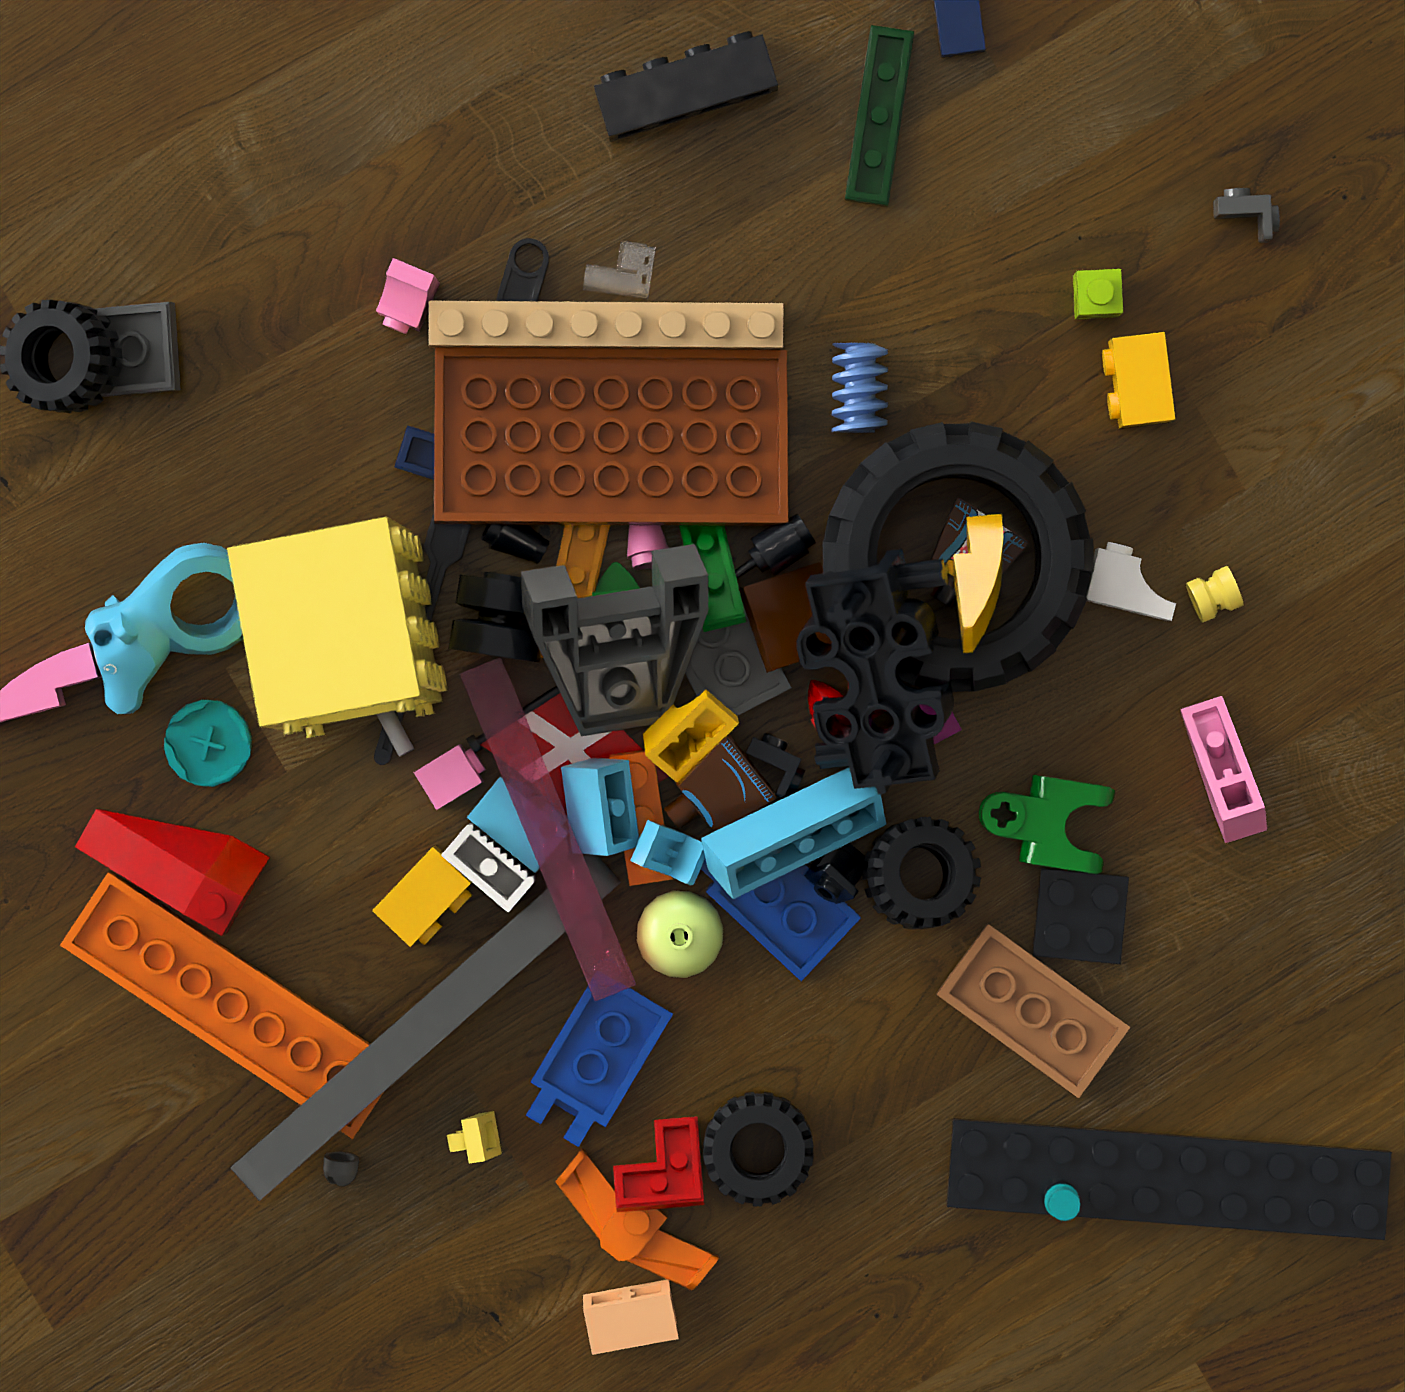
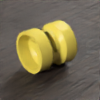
[1186,566,1244,623]

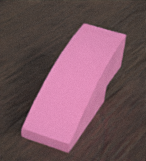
[0,643,102,723]

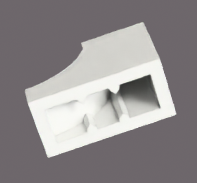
[1086,542,1176,621]

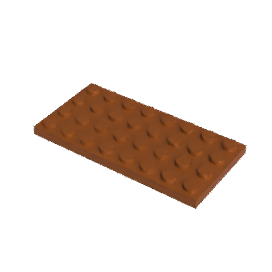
[434,347,788,526]

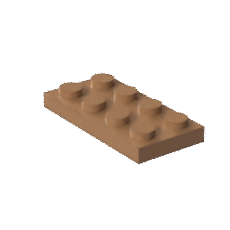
[936,923,1131,1098]

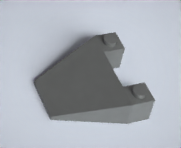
[521,544,708,736]

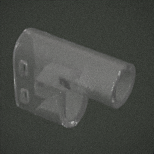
[583,240,655,299]

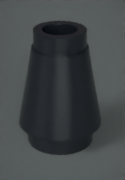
[481,524,550,564]

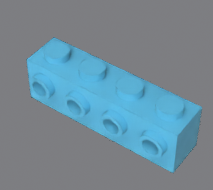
[701,767,886,899]

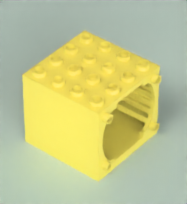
[227,517,447,738]

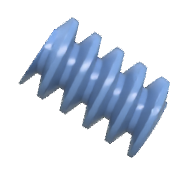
[832,343,888,433]

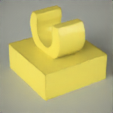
[447,1111,502,1163]

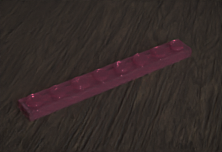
[460,657,636,1002]

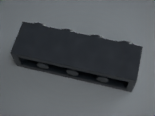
[594,31,778,142]

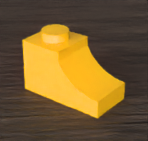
[643,690,739,782]

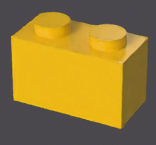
[1102,332,1175,428]
[372,845,473,947]

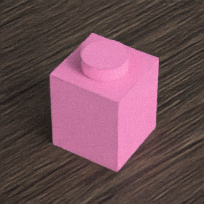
[413,744,486,810]

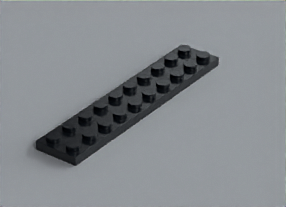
[946,1118,1392,1240]

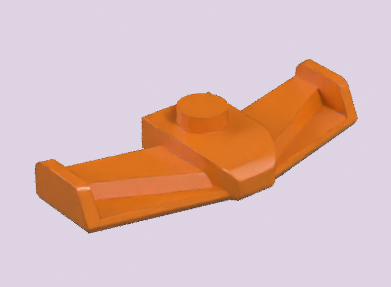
[555,1148,719,1290]

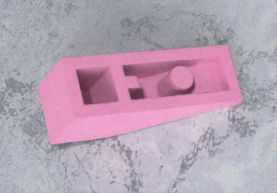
[1180,696,1267,844]

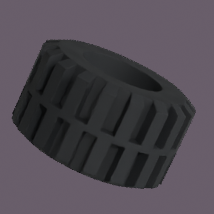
[0,300,122,413]
[862,817,981,930]
[703,1091,814,1207]

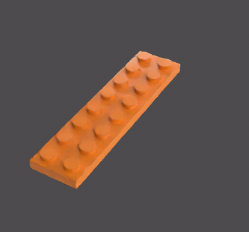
[60,871,385,1139]

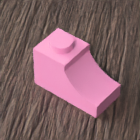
[376,258,440,335]

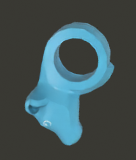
[85,543,243,714]

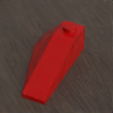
[75,809,271,936]

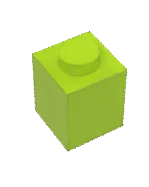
[1073,269,1123,319]

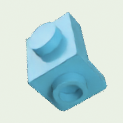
[630,820,705,885]

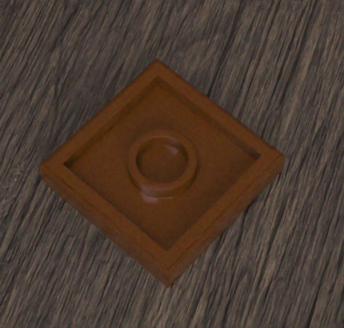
[739,562,832,672]

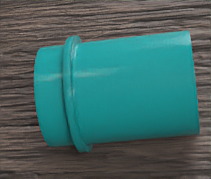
[1044,1184,1080,1221]

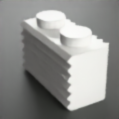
[441,823,536,912]

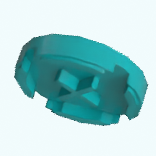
[164,700,252,787]

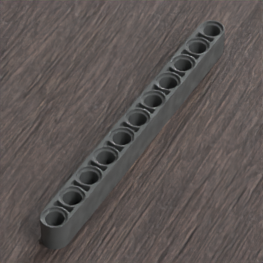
[230,854,621,1201]

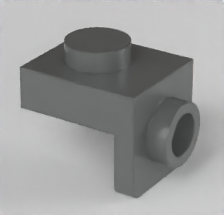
[1213,188,1280,243]

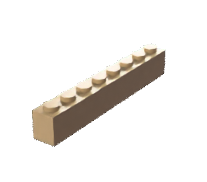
[429,301,783,350]

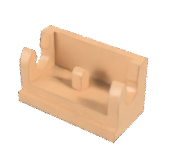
[583,1279,679,1355]

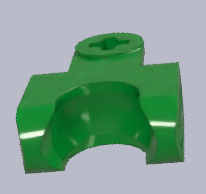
[978,775,1116,874]

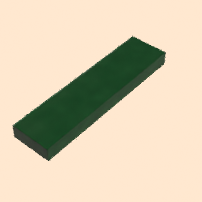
[845,25,914,207]

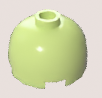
[636,890,723,978]

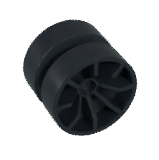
[448,572,541,663]

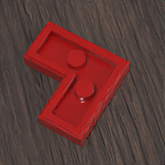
[613,1116,705,1212]

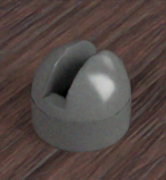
[323,1152,359,1187]

